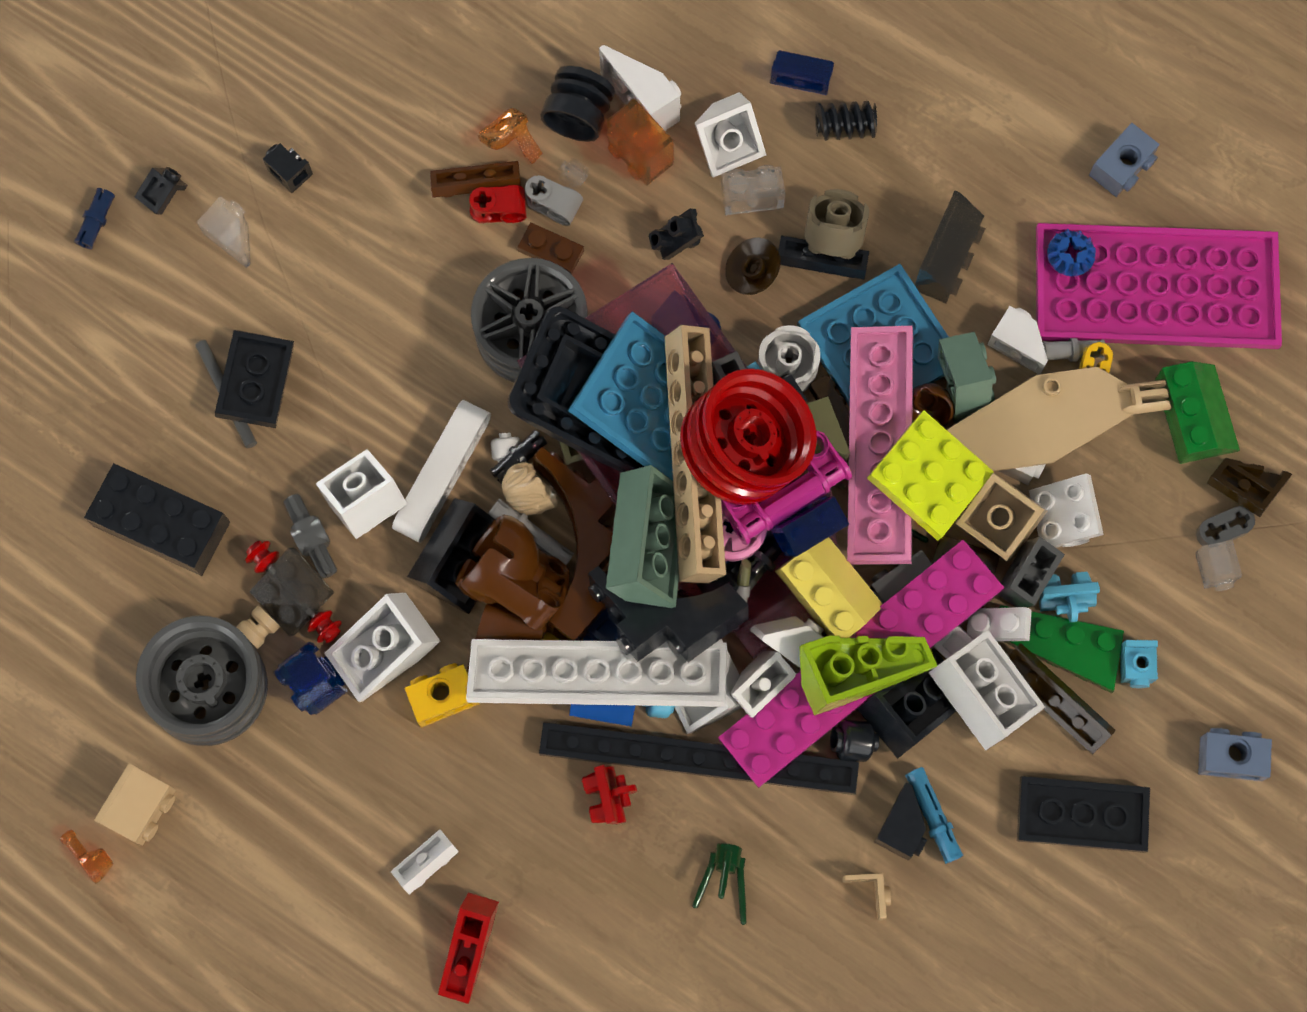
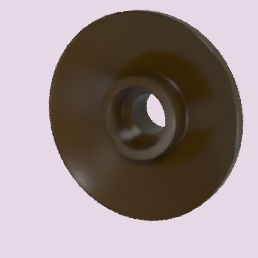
[725,237,781,295]

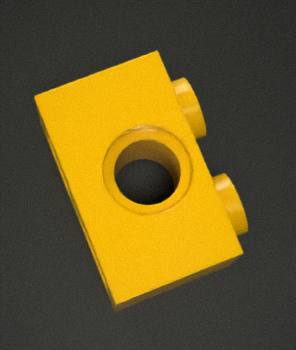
[404,663,480,728]

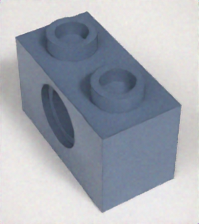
[1089,123,1160,197]
[1198,728,1272,782]

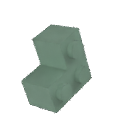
[938,331,996,424]

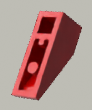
[438,892,499,1004]

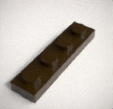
[1008,643,1116,755]

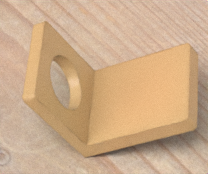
[842,873,891,920]

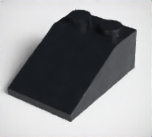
[857,648,956,759]

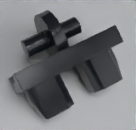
[648,208,704,260]
[727,530,786,590]

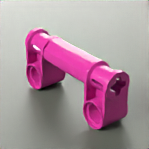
[721,430,852,545]

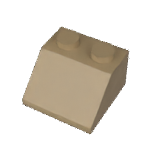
[94,763,176,846]

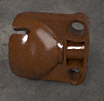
[455,514,570,630]

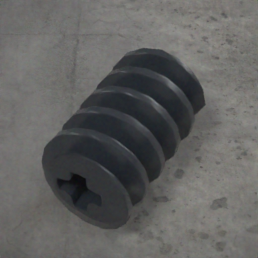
[815,101,877,141]

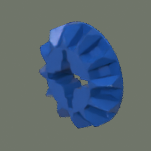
[1047,229,1096,276]

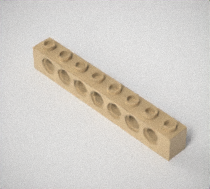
[664,325,726,583]

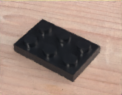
[215,330,294,428]

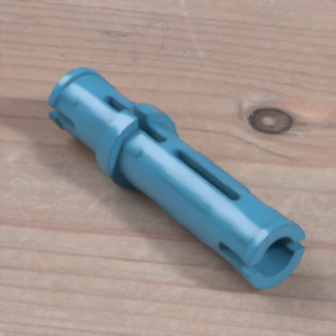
[905,767,964,864]

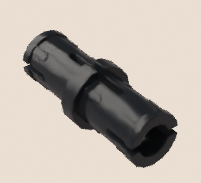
[489,429,548,484]

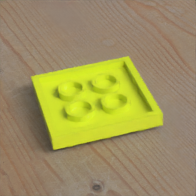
[867,410,994,541]

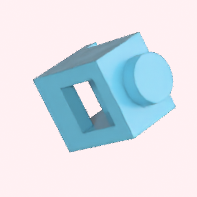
[1120,640,1158,688]

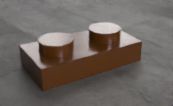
[517,222,584,275]

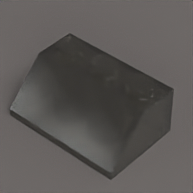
[915,191,986,304]

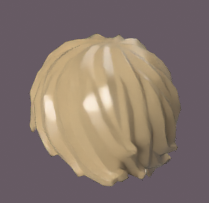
[502,462,558,515]

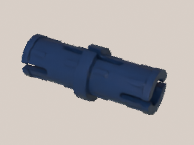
[74,188,115,249]

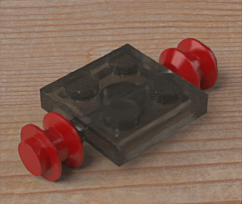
[245,541,342,643]

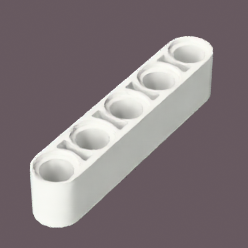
[392,400,491,543]

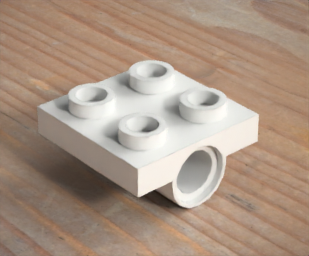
[1029,474,1104,548]

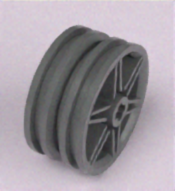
[471,258,589,383]
[136,616,268,746]

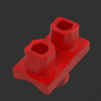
[582,765,637,825]

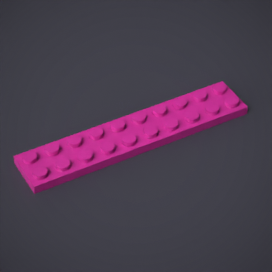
[718,540,1004,788]

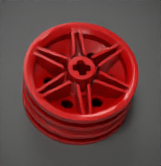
[680,369,817,505]

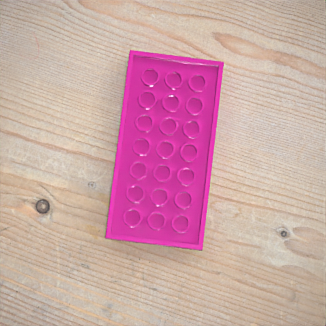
[1036,223,1282,349]

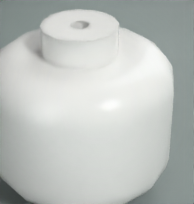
[491,433,521,463]

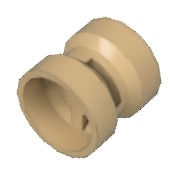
[236,605,280,649]

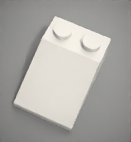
[599,45,681,140]
[324,593,441,702]

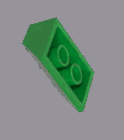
[1155,361,1240,464]

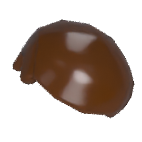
[913,383,953,427]

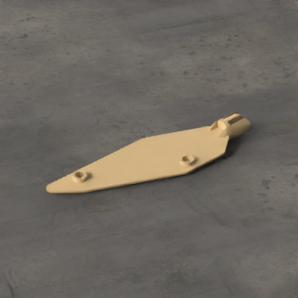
[947,367,1171,471]

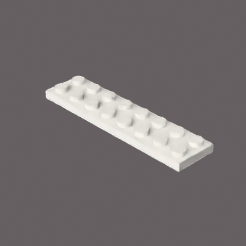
[466,639,727,707]

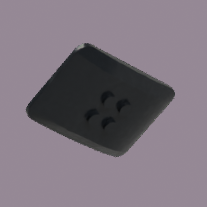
[508,306,644,473]

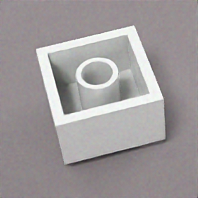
[316,449,407,539]

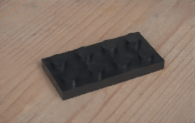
[1017,776,1150,853]

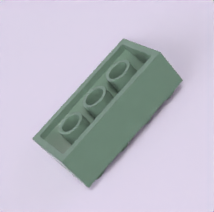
[606,465,679,608]

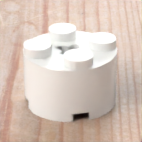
[758,325,820,392]

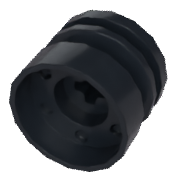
[540,66,615,142]

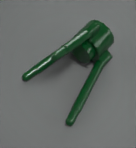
[692,843,747,925]

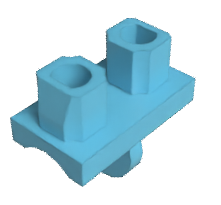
[1039,572,1100,622]

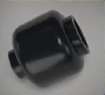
[830,720,879,762]

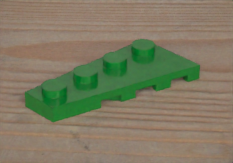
[998,605,1124,693]

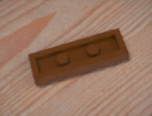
[430,161,521,198]

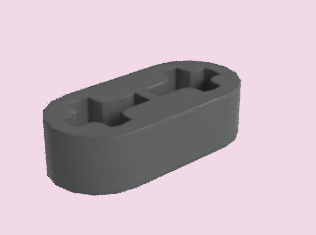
[1196,506,1255,548]

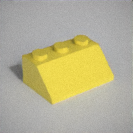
[775,532,883,638]

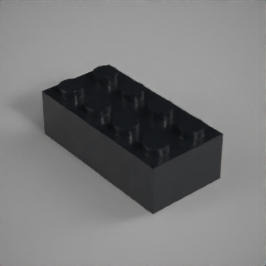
[84,463,230,576]

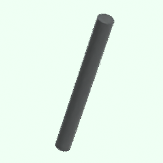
[195,340,257,449]

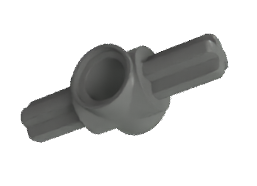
[284,494,337,579]

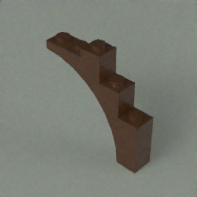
[533,447,618,641]

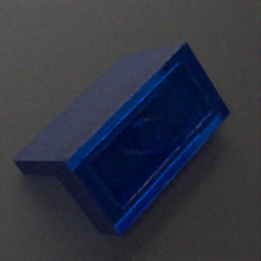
[770,50,834,95]

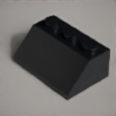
[407,498,495,614]

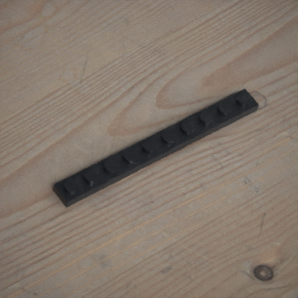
[539,722,859,795]

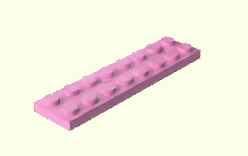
[847,326,913,565]

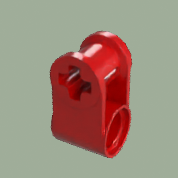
[469,185,527,224]

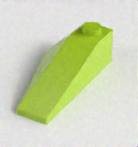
[799,635,938,716]

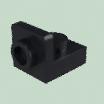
[134,167,188,215]

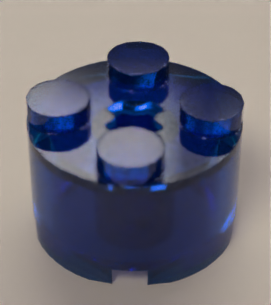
[274,641,348,715]

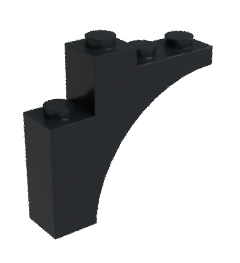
[588,566,749,662]

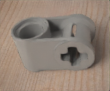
[525,175,584,226]

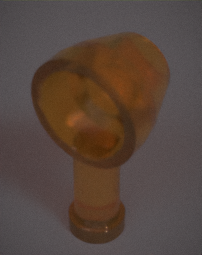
[60,830,114,885]

